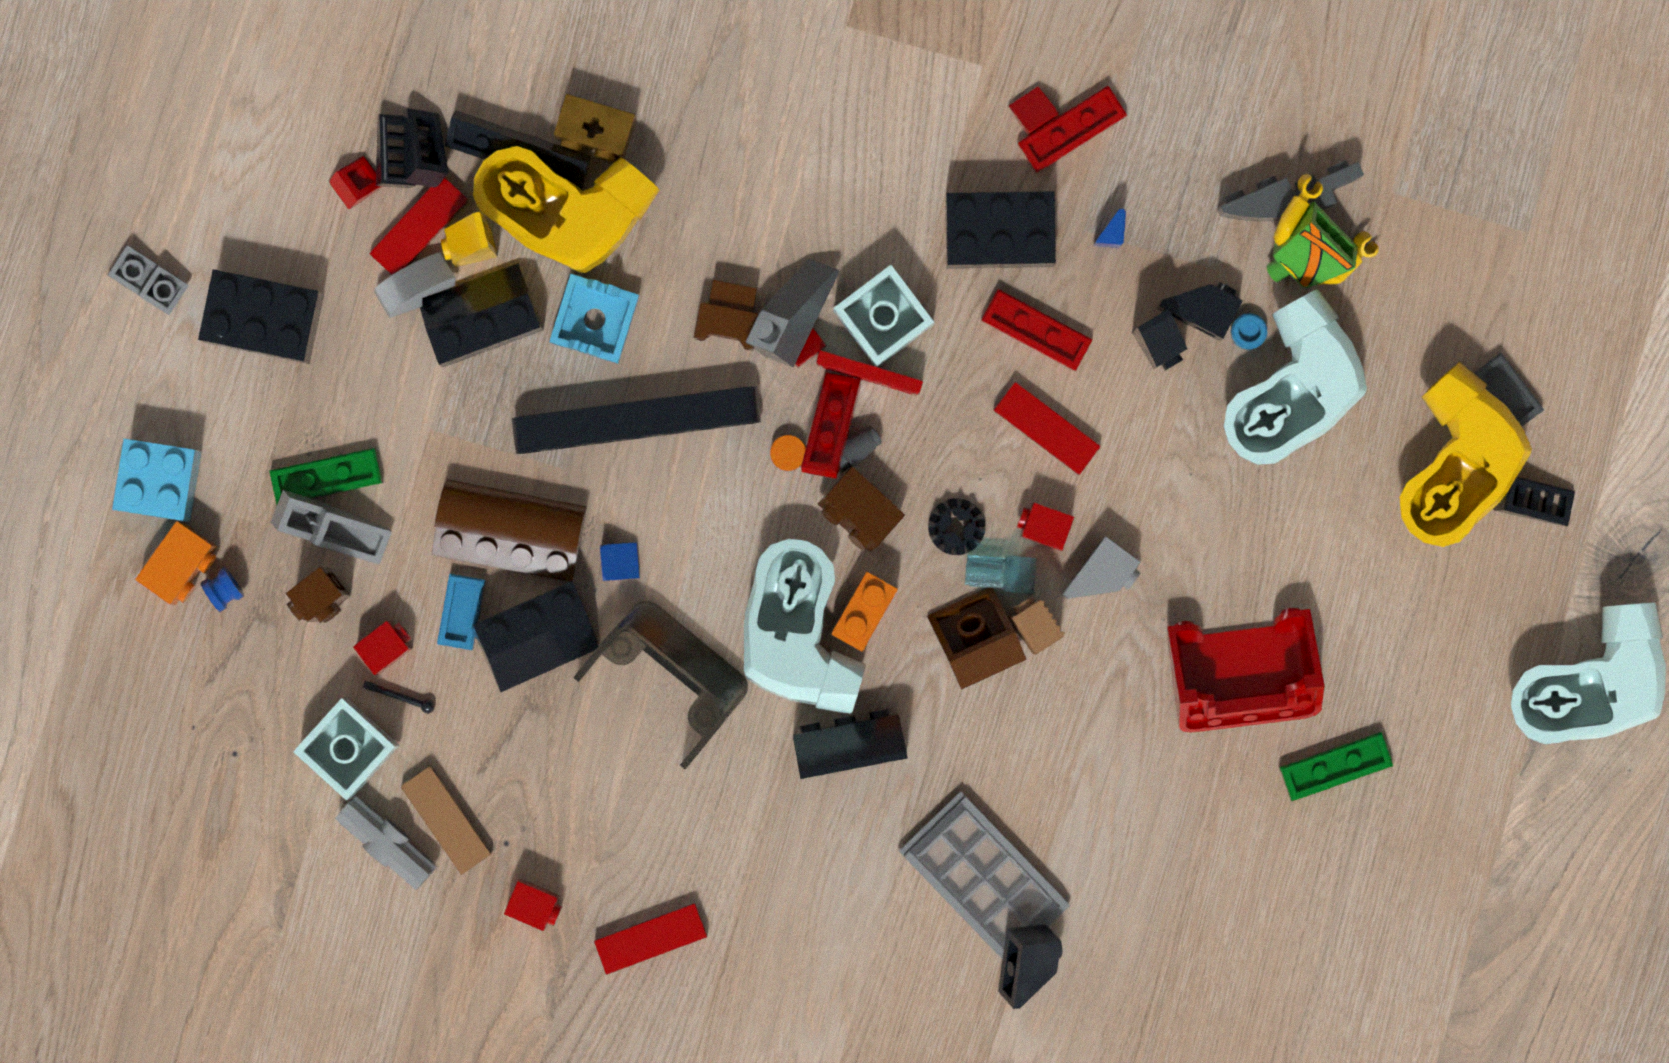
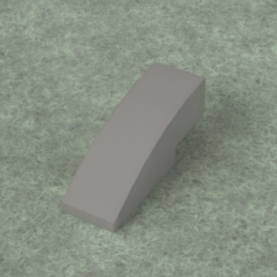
[271,489,392,564]

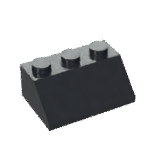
[420,263,544,367]
[471,581,599,693]
[793,709,908,779]

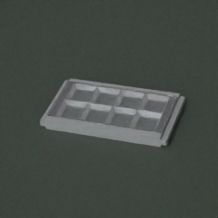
[899,791,1070,960]

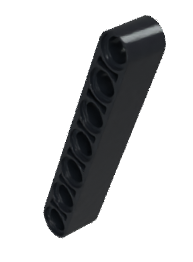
[511,386,761,454]

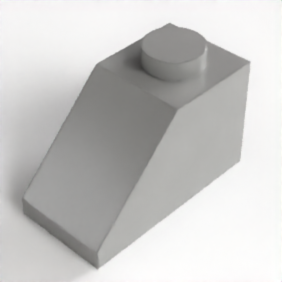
[1061,536,1141,599]

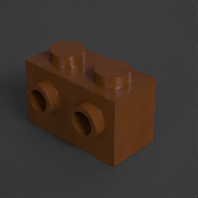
[817,467,905,552]
[285,567,351,623]

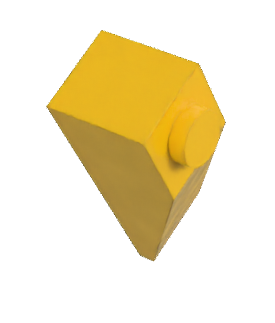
[441,212,498,267]

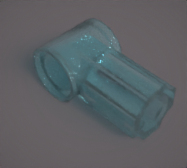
[964,554,1037,594]

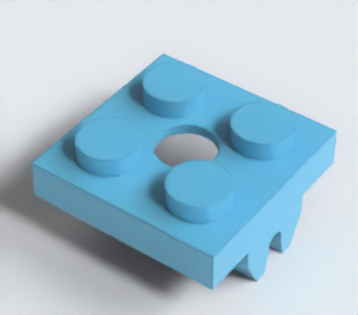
[549,274,640,364]

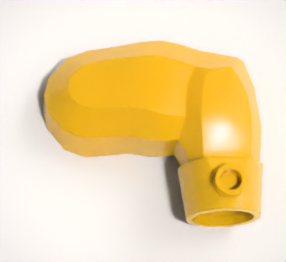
[473,146,660,273]
[1399,361,1532,547]

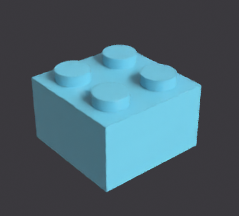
[112,438,202,522]

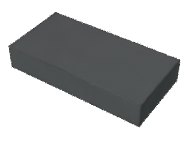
[1474,353,1544,426]

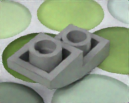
[107,245,189,315]
[374,252,455,318]

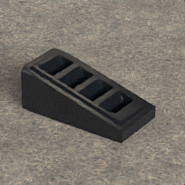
[404,108,448,187]
[375,114,416,188]
[1493,477,1575,526]

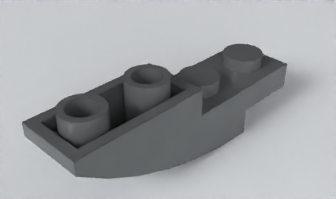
[1218,160,1364,222]

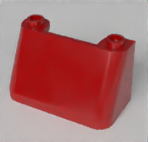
[1167,607,1325,733]

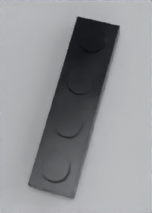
[445,110,591,189]

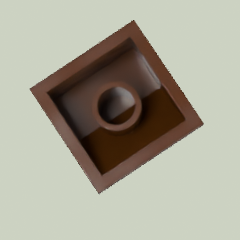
[927,586,1027,690]

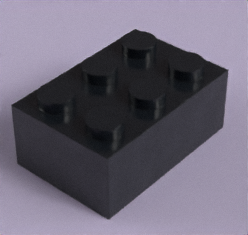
[945,191,1056,269]
[198,269,324,364]

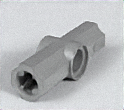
[335,795,437,890]

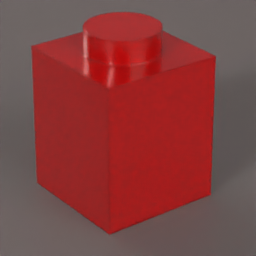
[1017,502,1075,552]
[353,620,412,675]
[504,879,563,931]

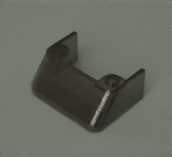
[573,601,748,770]

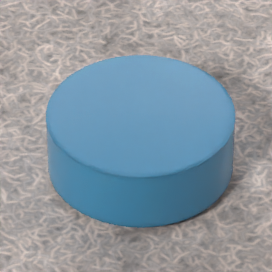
[1230,313,1267,350]

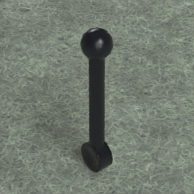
[362,680,435,714]

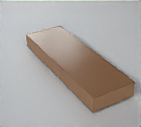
[400,766,492,875]

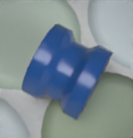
[200,567,244,612]

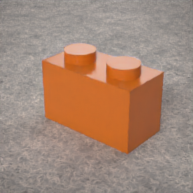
[135,521,217,605]
[831,572,898,652]

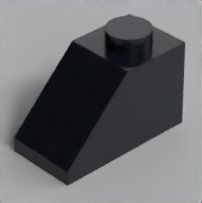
[1156,282,1243,341]
[1132,309,1188,371]
[998,924,1063,1009]

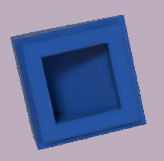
[1093,209,1126,248]
[600,542,640,581]

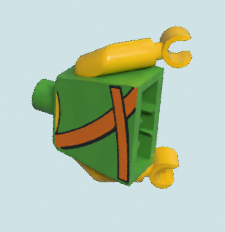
[1267,174,1379,288]

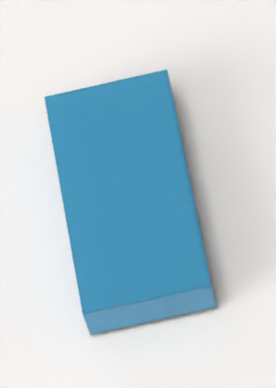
[437,574,486,650]

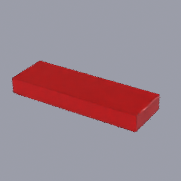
[1017,86,1127,174]
[369,178,469,275]
[981,289,1093,372]
[816,350,923,396]
[801,373,861,479]
[993,382,1101,475]
[594,903,708,975]

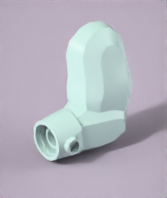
[1224,289,1367,465]
[744,539,866,714]
[1511,603,1666,744]

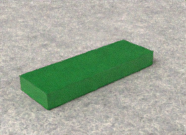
[269,448,383,506]
[1279,732,1393,802]

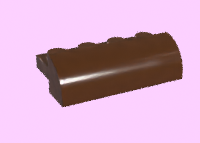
[431,479,587,582]

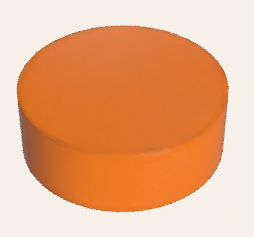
[770,435,805,471]

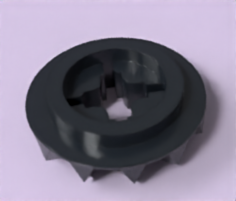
[928,498,986,555]

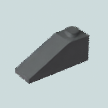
[746,259,840,367]

